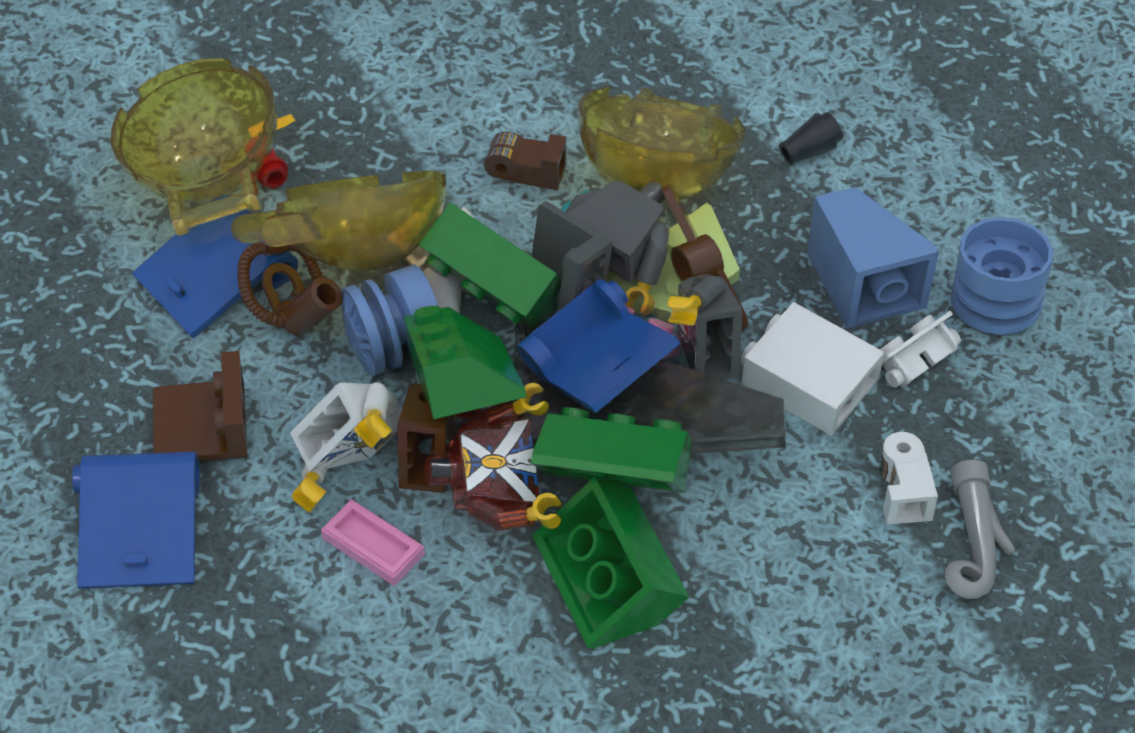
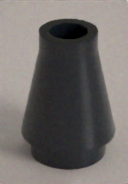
[779,112,843,165]

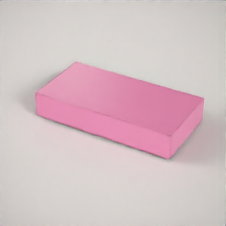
[321,499,425,586]

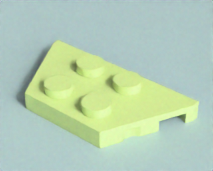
[607,203,740,321]

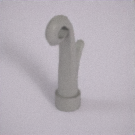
[945,460,1015,599]

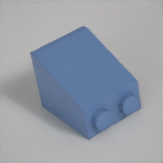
[807,187,939,329]

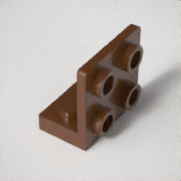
[153,351,248,461]

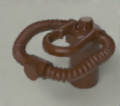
[237,231,343,336]

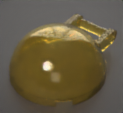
[111,58,277,236]
[578,86,746,202]
[231,170,447,271]

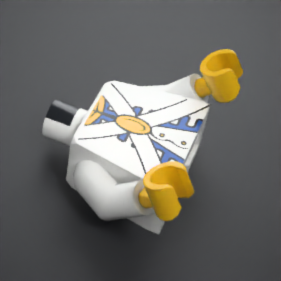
[290,382,402,513]

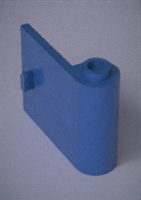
[132,195,298,338]
[516,279,680,413]
[72,451,200,589]

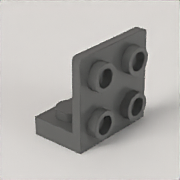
[532,201,613,312]

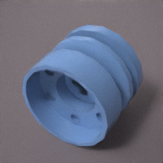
[951,217,1053,335]
[341,264,438,377]

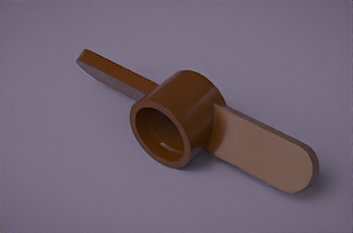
[661,183,748,332]

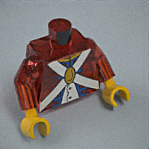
[425,383,562,531]

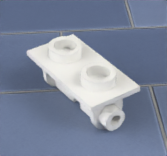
[880,311,961,388]

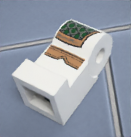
[879,432,938,525]

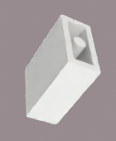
[740,302,884,436]

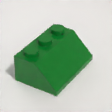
[418,202,561,328]
[404,306,527,419]
[531,408,692,493]
[532,476,690,649]

